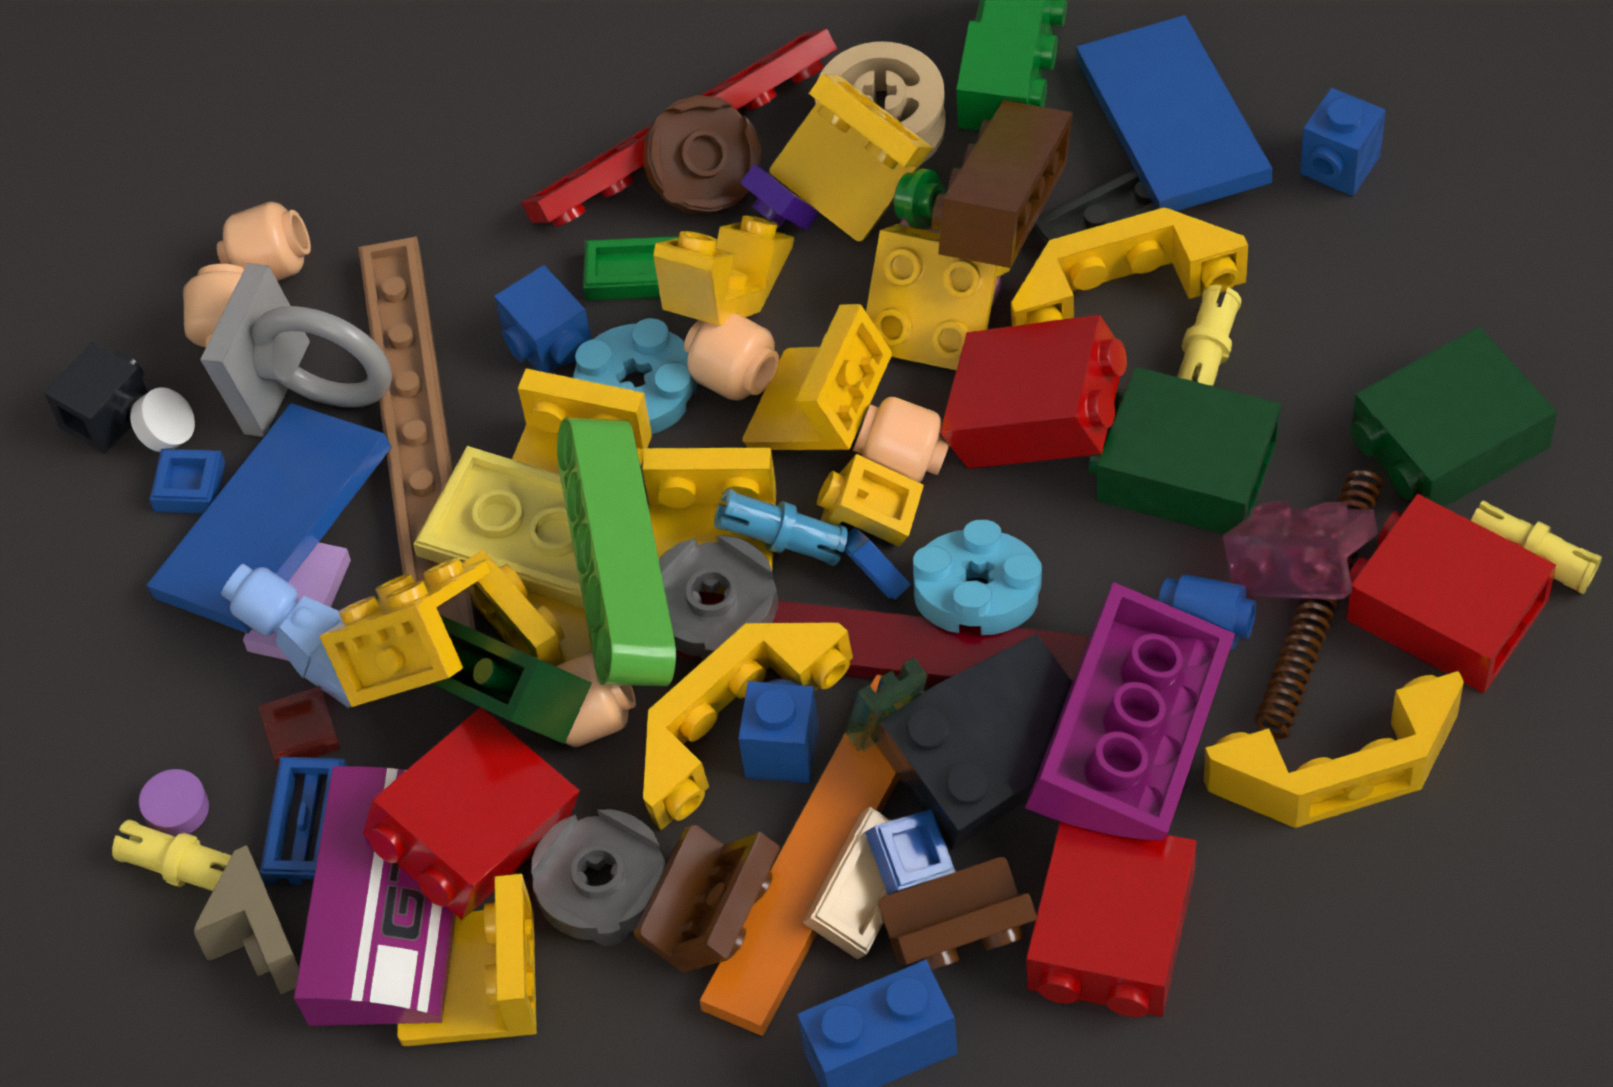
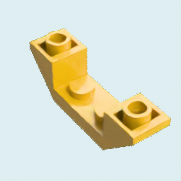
[1011,207,1248,326]
[653,215,795,326]
[643,623,853,831]
[1203,671,1464,828]

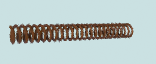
[1255,470,1384,739]

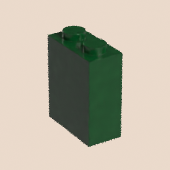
[1350,326,1557,507]
[1089,367,1281,539]

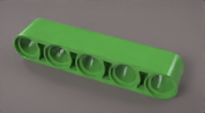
[557,418,676,686]

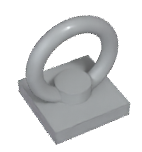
[200,263,392,437]

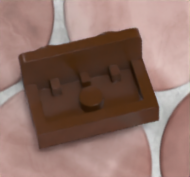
[634,825,780,973]
[877,857,1038,970]

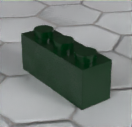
[431,614,592,744]

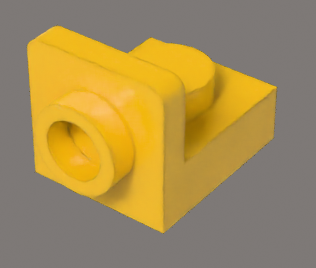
[817,454,924,547]

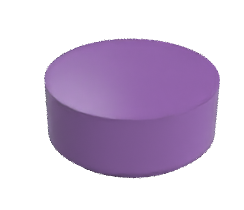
[139,769,209,837]

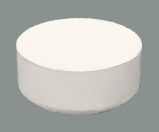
[130,387,195,452]

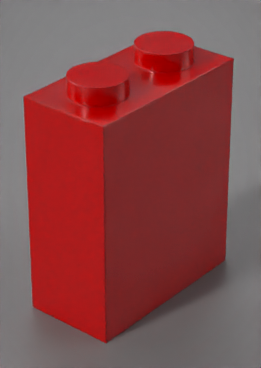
[940,315,1127,469]
[1344,494,1556,693]
[363,707,580,920]
[1026,821,1197,1017]

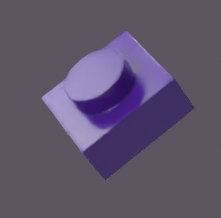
[740,164,820,231]

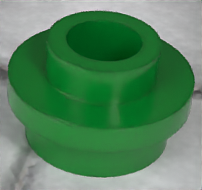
[894,168,946,229]

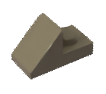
[194,845,299,994]

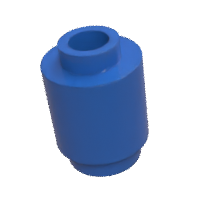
[1158,574,1256,649]

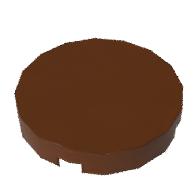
[643,95,762,215]

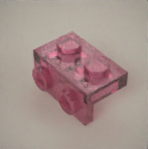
[1223,501,1378,599]

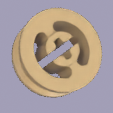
[815,42,946,165]

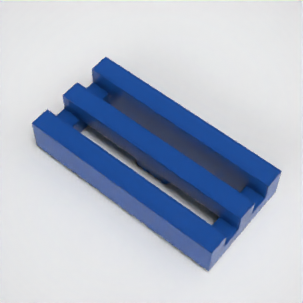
[260,757,347,885]

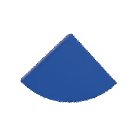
[844,527,911,600]

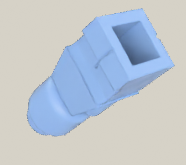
[221,564,351,708]

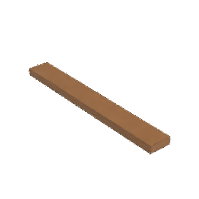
[358,236,477,631]

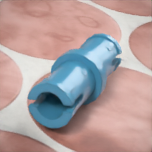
[714,488,848,566]

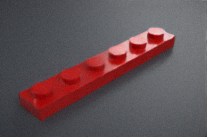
[520,29,837,227]

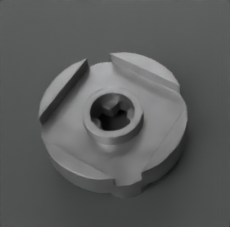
[659,535,778,660]
[531,809,666,946]

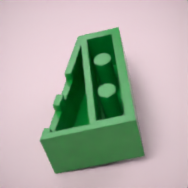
[956,0,1068,131]

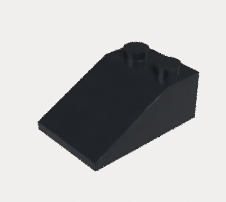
[875,633,1072,850]

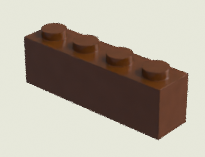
[932,100,1072,268]

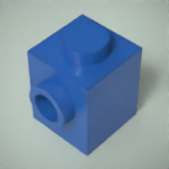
[1300,87,1386,196]
[494,265,592,373]
[738,679,819,783]

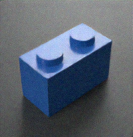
[797,960,958,1087]

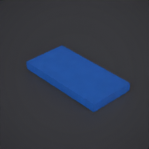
[1076,15,1272,211]
[146,403,392,634]

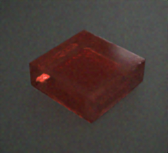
[258,686,341,767]

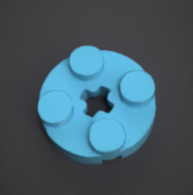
[573,318,698,434]
[913,520,1042,635]

